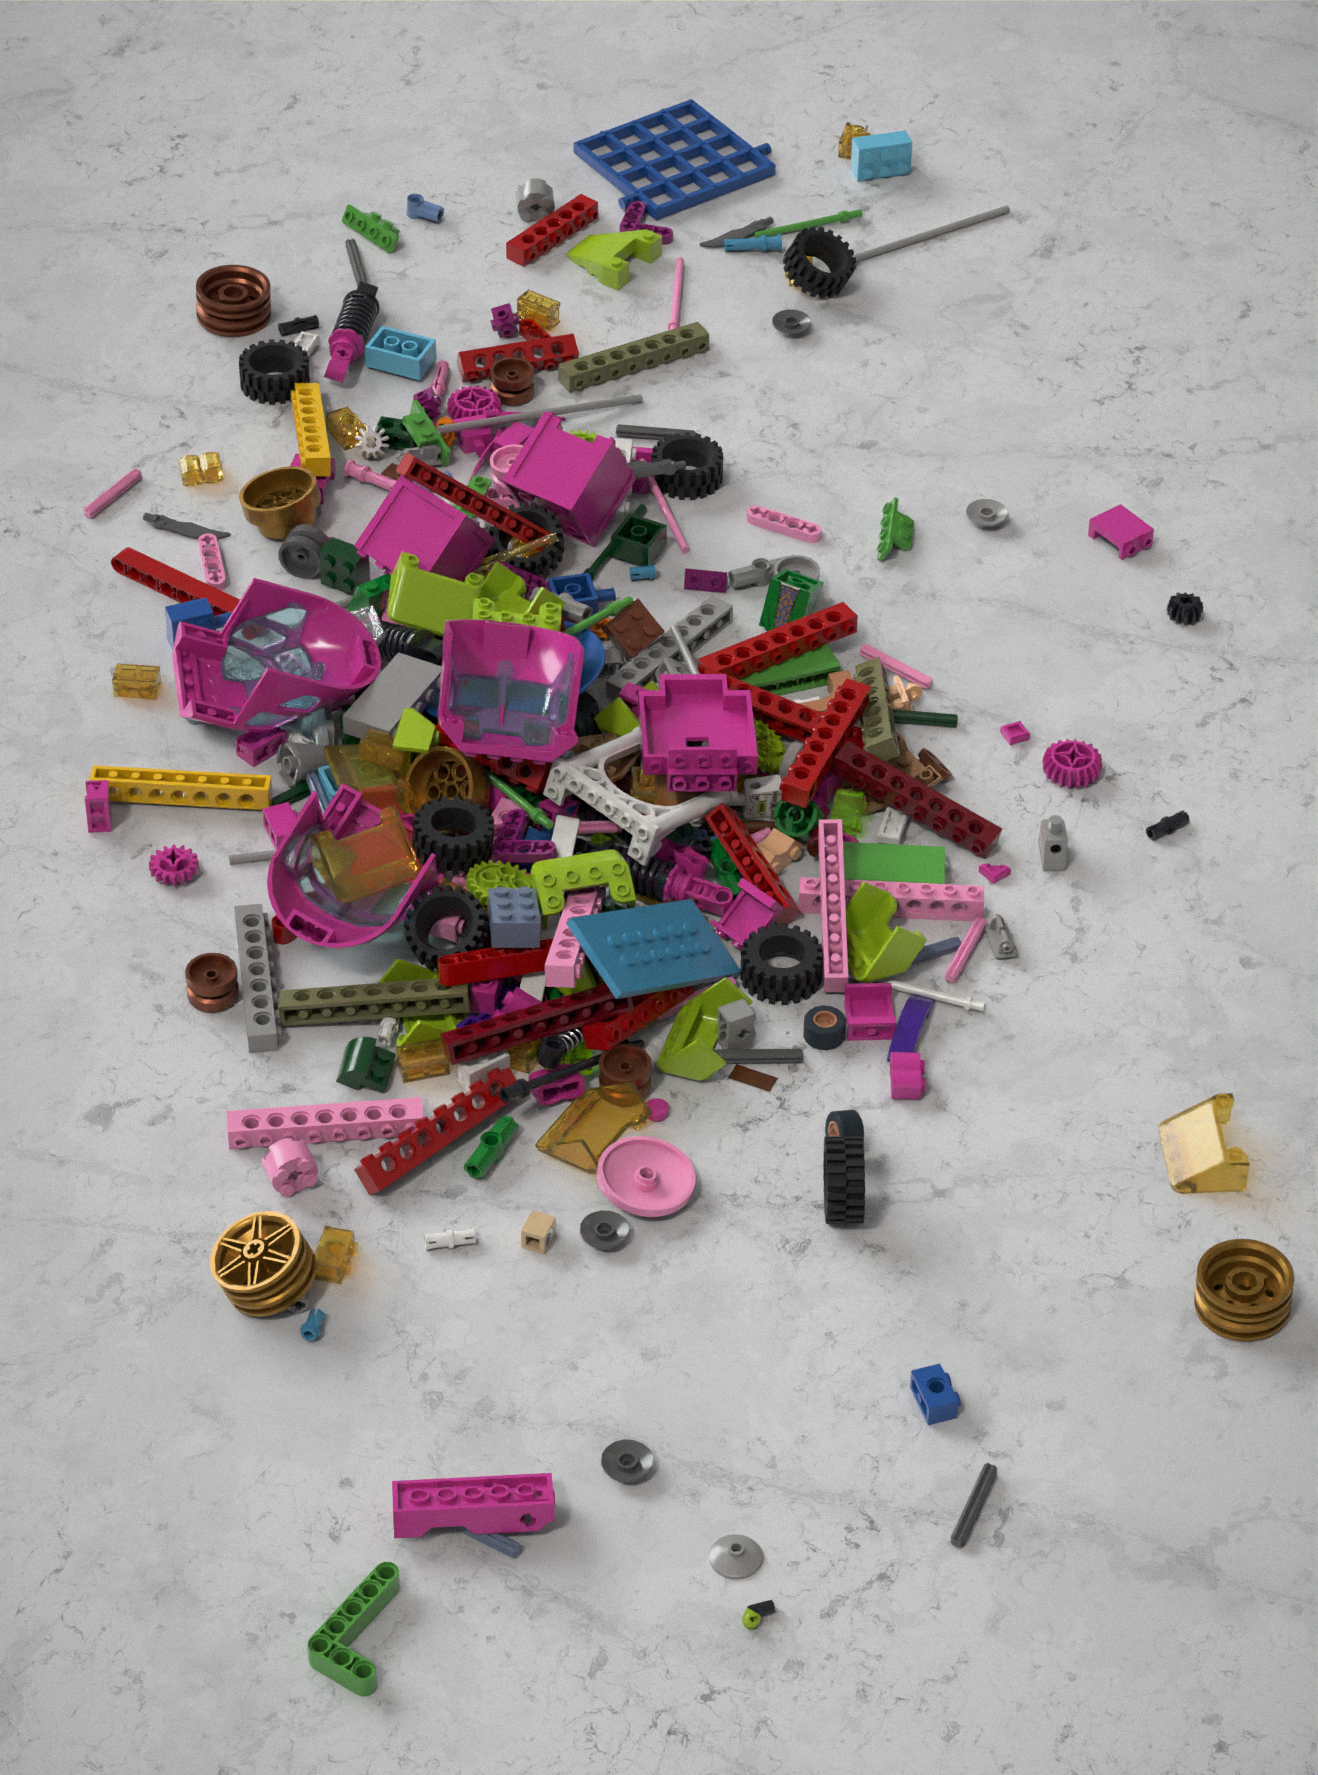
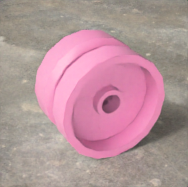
[490,444,523,495]

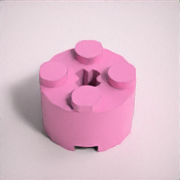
[262,1138,318,1197]

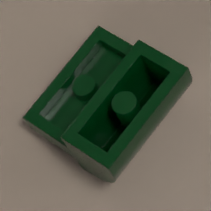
[336,1037,396,1093]

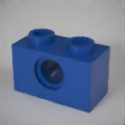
[910,1363,961,1425]

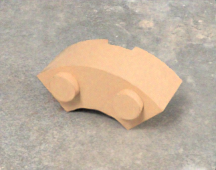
[756,828,803,874]

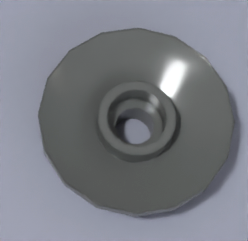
[772,309,811,334]
[580,1210,629,1249]
[601,1439,653,1482]

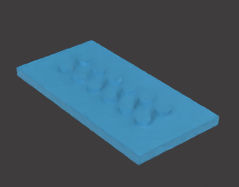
[566,899,741,999]

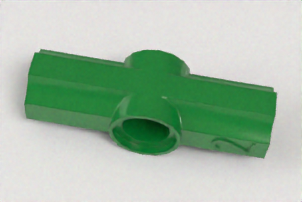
[708,838,742,900]
[464,1115,519,1179]

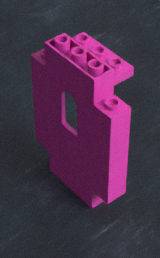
[638,674,758,792]

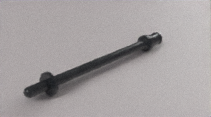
[499,1039,645,1103]

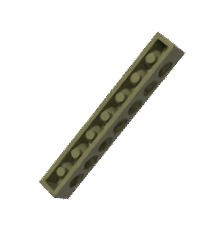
[558,322,709,393]
[853,657,900,761]
[278,978,471,1026]

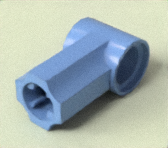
[406,194,444,223]

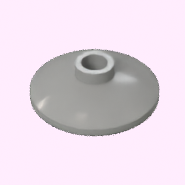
[966,499,1008,526]
[709,1534,763,1579]

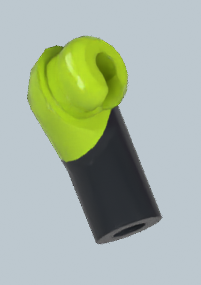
[742,1600,775,1629]

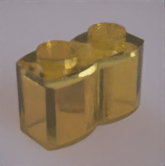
[178,452,223,486]

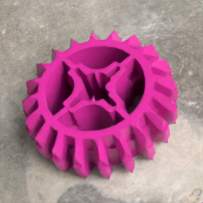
[447,385,501,420]
[1042,738,1103,789]

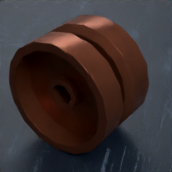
[490,357,534,406]
[185,953,239,1012]
[599,1044,652,1105]

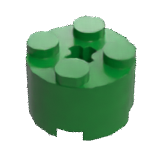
[773,799,824,843]

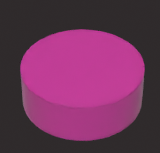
[645,1098,669,1121]

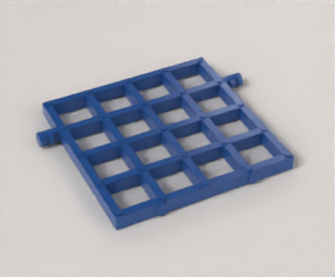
[573,99,776,220]

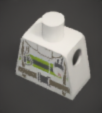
[731,775,782,821]

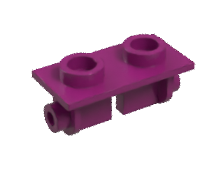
[684,568,728,593]

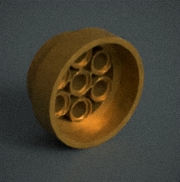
[239,466,321,539]
[404,746,490,834]

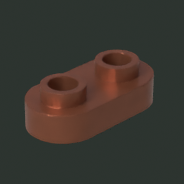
[917,748,952,782]

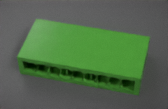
[739,644,841,696]
[843,842,945,884]

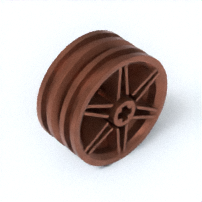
[196,265,271,336]

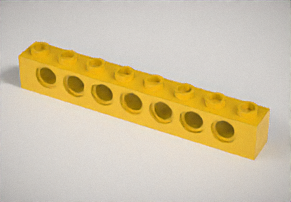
[291,383,331,476]
[89,765,273,810]

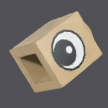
[521,1210,556,1254]

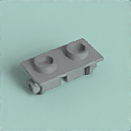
[397,445,442,466]
[984,914,1018,959]

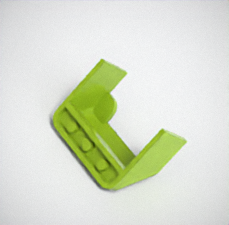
[393,707,440,814]
[655,977,753,1081]

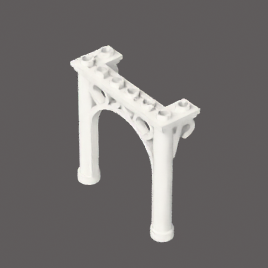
[543,726,738,866]

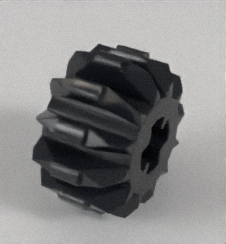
[1167,592,1204,625]

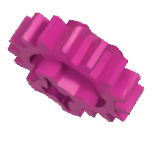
[149,844,199,886]

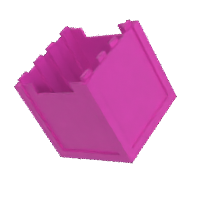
[502,411,636,547]
[354,474,496,581]

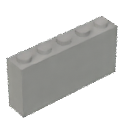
[343,652,442,748]

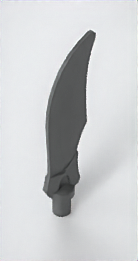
[700,217,774,247]
[626,459,686,479]
[143,512,231,539]

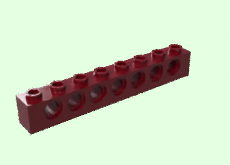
[831,741,1003,859]
[440,984,634,1065]

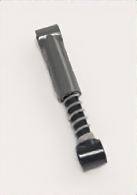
[537,1026,584,1069]

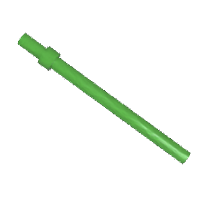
[754,209,863,238]
[563,596,634,636]
[481,767,554,830]

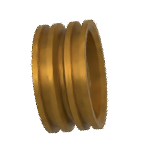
[210,1211,317,1317]
[1194,1239,1294,1341]

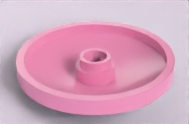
[597,1136,696,1217]

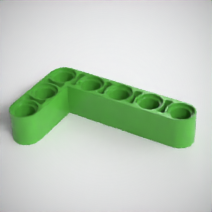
[307,1561,400,1697]

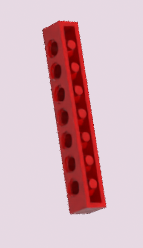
[396,452,551,552]
[698,602,858,679]
[704,667,865,750]
[779,678,871,808]
[354,1067,516,1195]

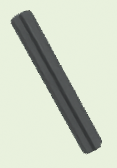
[345,239,367,286]
[616,424,696,440]
[713,1048,803,1064]
[950,1463,997,1548]

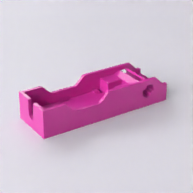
[392,1473,555,1539]

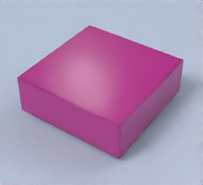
[1000,721,1030,745]

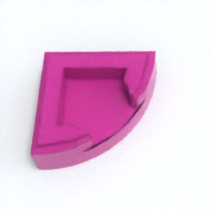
[978,863,1011,884]

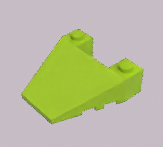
[566,230,662,291]

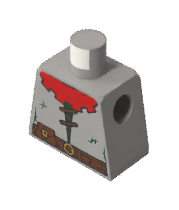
[1038,815,1068,871]

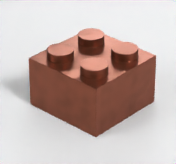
[601,598,665,661]

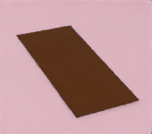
[728,1064,778,1092]

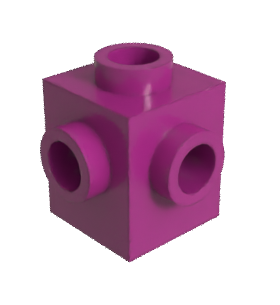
[490,303,520,338]
[413,387,442,420]

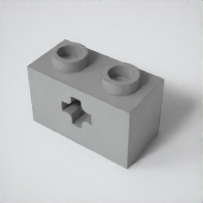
[717,999,756,1049]

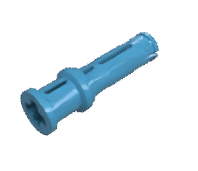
[724,234,782,252]

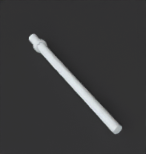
[848,969,986,1012]

